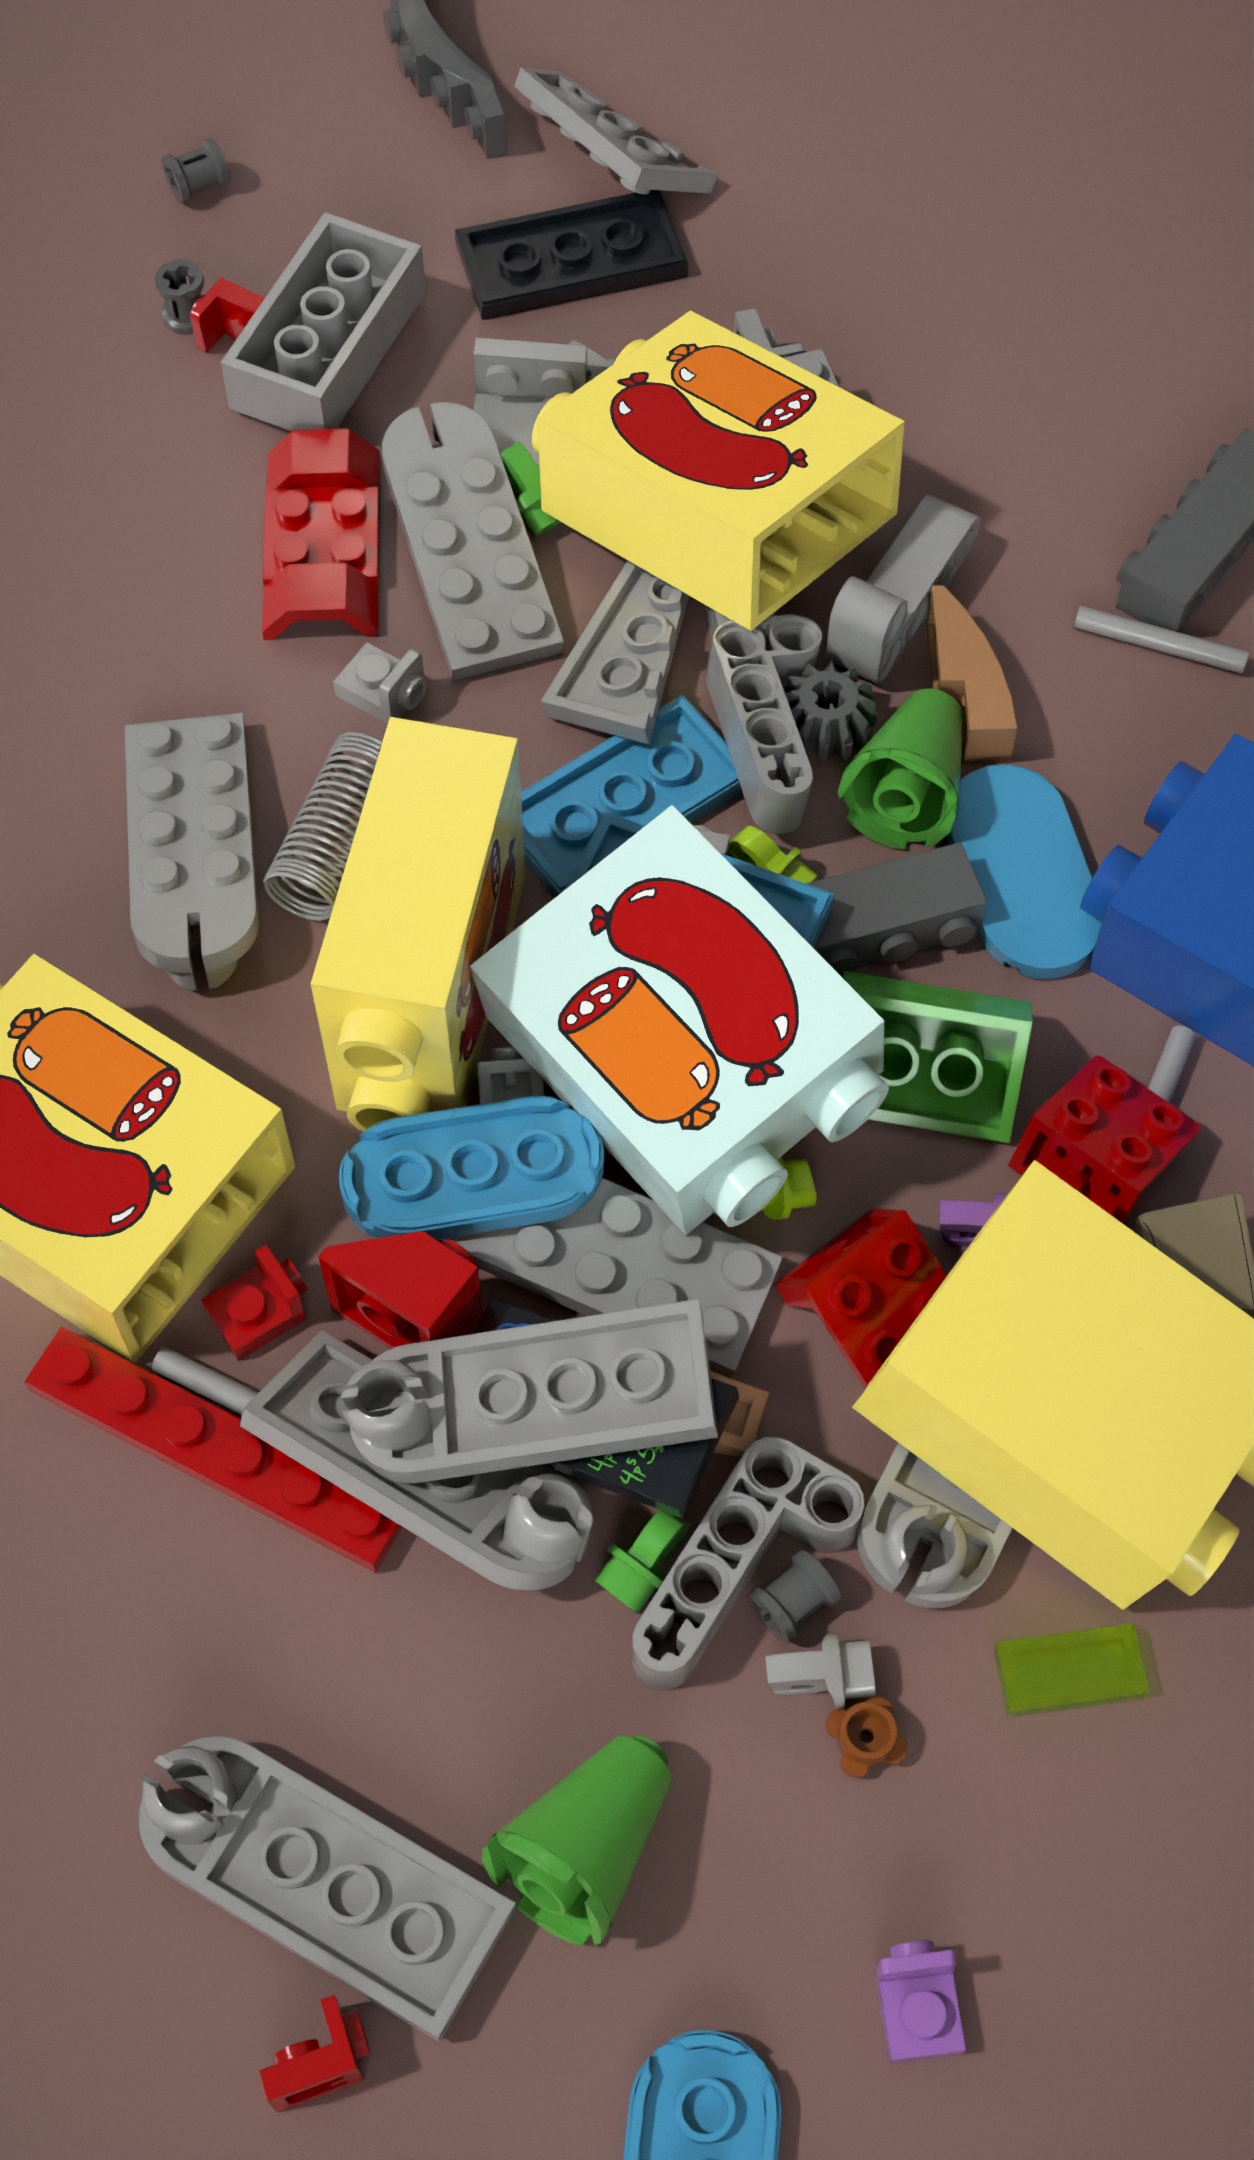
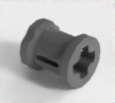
[161,138,230,203]
[154,259,204,335]
[747,1550,841,1644]

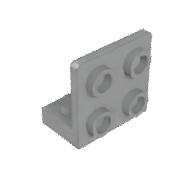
[473,337,588,469]

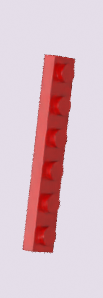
[24,1326,403,1573]

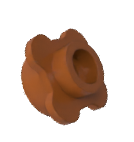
[825,1696,908,1778]

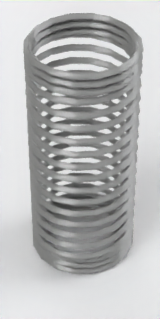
[263,732,383,921]

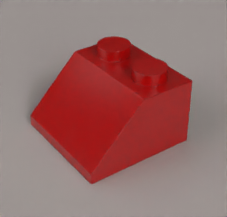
[318,1231,483,1349]

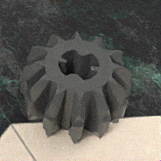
[784,660,878,764]

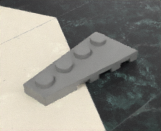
[514,67,718,194]
[541,560,689,744]

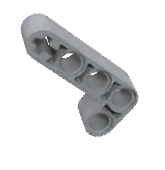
[826,494,981,685]
[706,615,822,834]
[632,1437,865,1691]

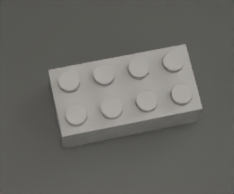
[220,212,426,431]

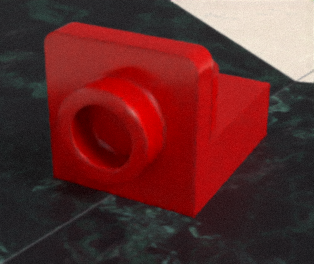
[190,277,265,353]
[201,1245,307,1361]
[259,1994,370,2113]

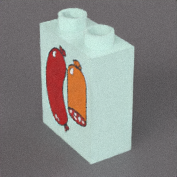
[469,805,889,1236]

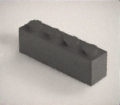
[1116,428,1254,633]
[805,842,987,977]

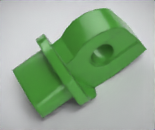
[501,441,562,537]
[594,1510,692,1614]

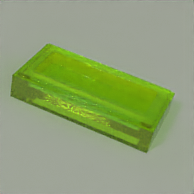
[993,1623,1150,1718]

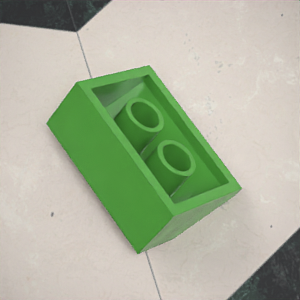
[843,971,1033,1144]

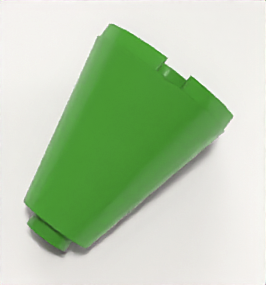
[838,688,963,849]
[482,1735,672,1946]

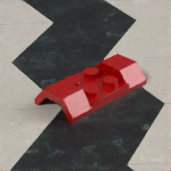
[262,428,380,640]

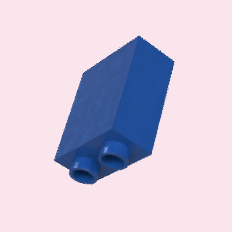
[1080,733,1254,1067]

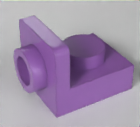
[874,1940,966,2064]

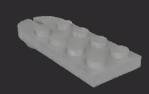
[382,402,564,681]
[125,712,259,991]
[441,1178,783,1378]
[341,1299,718,1483]
[240,1330,594,1591]
[857,1442,1012,1608]
[139,1736,517,2043]

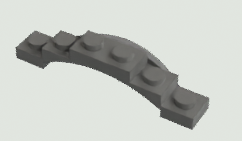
[383,0,507,159]

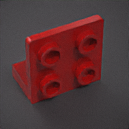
[1008,1055,1201,1226]
[773,1209,947,1388]

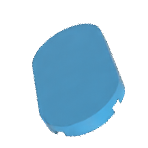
[946,764,1102,979]
[339,1096,604,1240]
[623,2030,781,2160]

